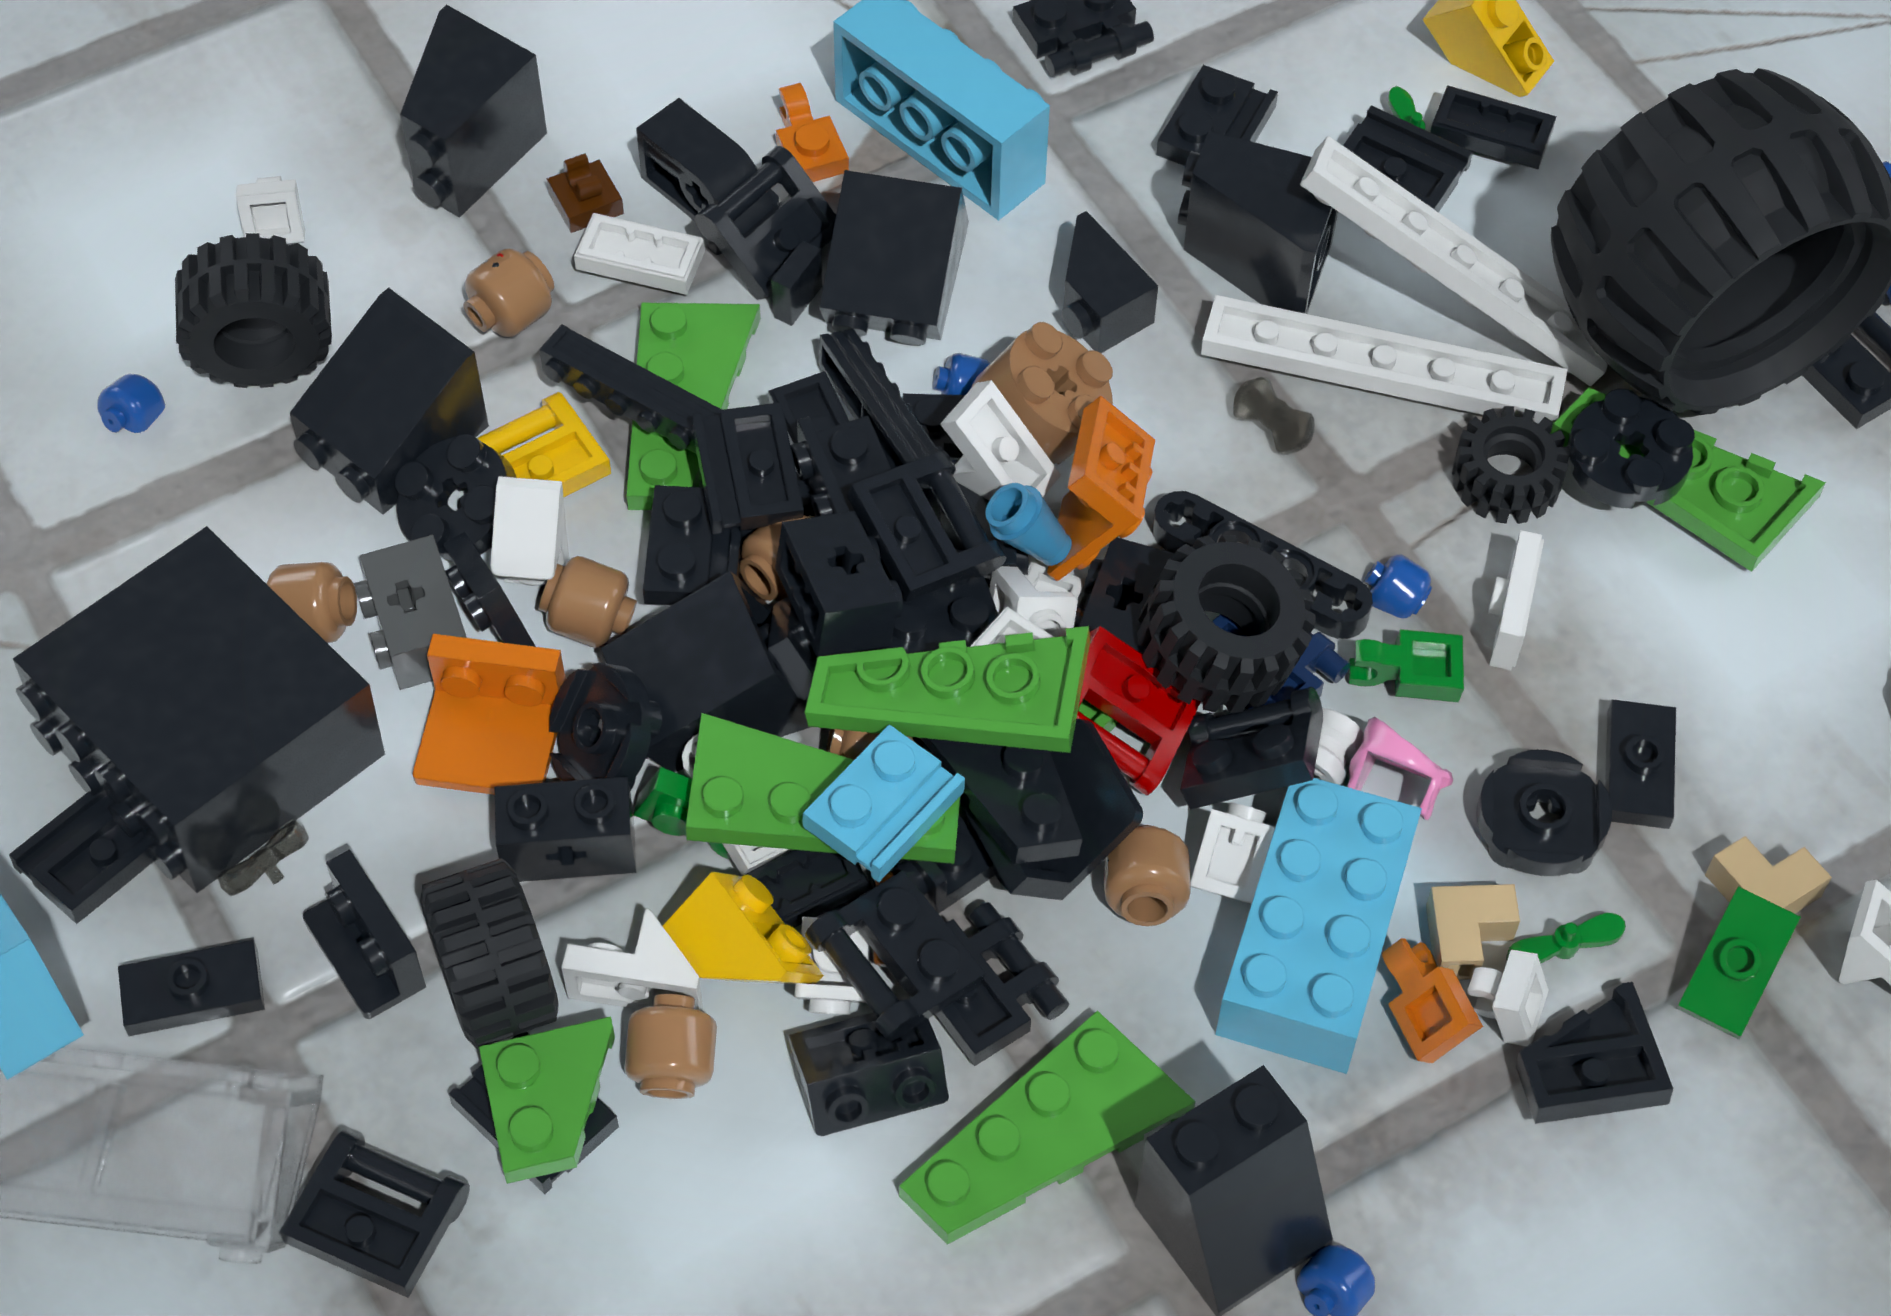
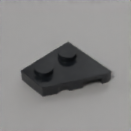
[443,531,536,647]
[1516,982,1674,1124]

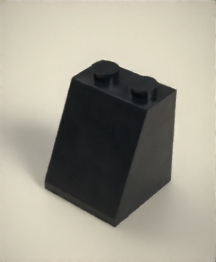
[400,4,547,218]
[1178,130,1338,314]
[819,170,969,345]
[290,287,489,515]
[600,571,810,772]
[1135,1065,1333,1316]

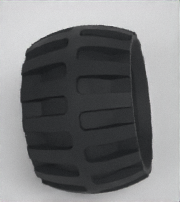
[1551,68,1891,415]

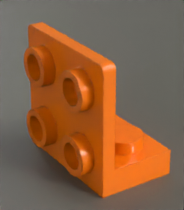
[1047,395,1155,581]
[413,634,566,795]

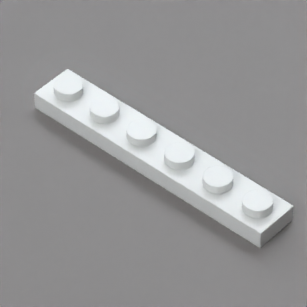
[1300,136,1608,386]
[1201,295,1568,430]

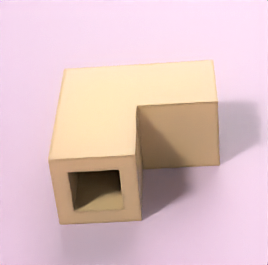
[1705,836,1832,914]
[1426,884,1520,980]

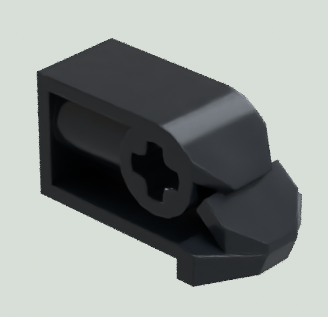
[636,98,779,255]

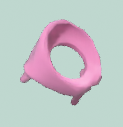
[1347,717,1453,820]

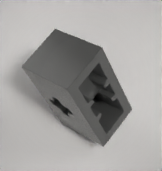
[354,535,467,690]

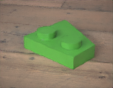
[479,1016,615,1184]

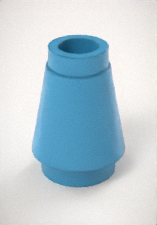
[986,483,1072,566]

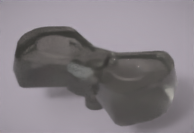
[1233,377,1315,455]
[217,819,309,896]

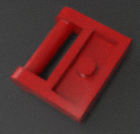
[1076,626,1201,796]

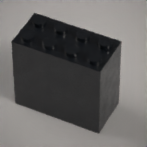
[13,526,385,893]

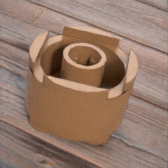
[972,322,1113,465]

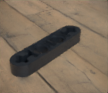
[1152,491,1373,639]

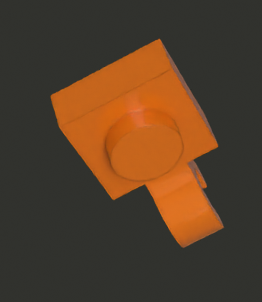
[776,83,849,182]
[1382,938,1483,1063]

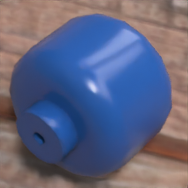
[932,353,990,395]
[97,374,165,433]
[1364,555,1432,618]
[1297,1245,1375,1316]

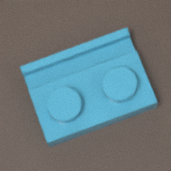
[803,724,965,882]

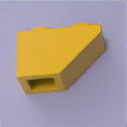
[1422,0,1554,97]
[663,872,824,984]

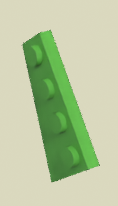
[627,302,761,510]
[1551,388,1826,572]
[805,626,1091,753]
[686,713,960,864]
[899,1010,1196,1245]

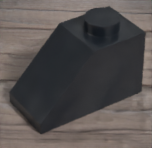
[1062,211,1158,353]

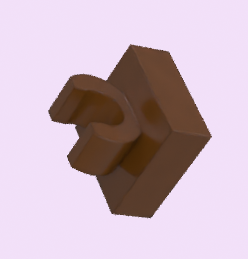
[546,153,624,233]

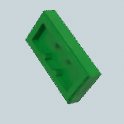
[1677,886,1801,1039]

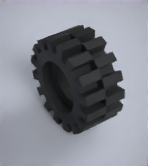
[1452,406,1570,524]

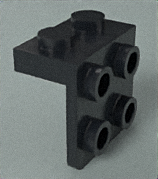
[960,719,1143,900]

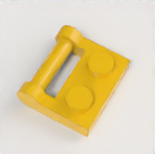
[477,392,611,498]

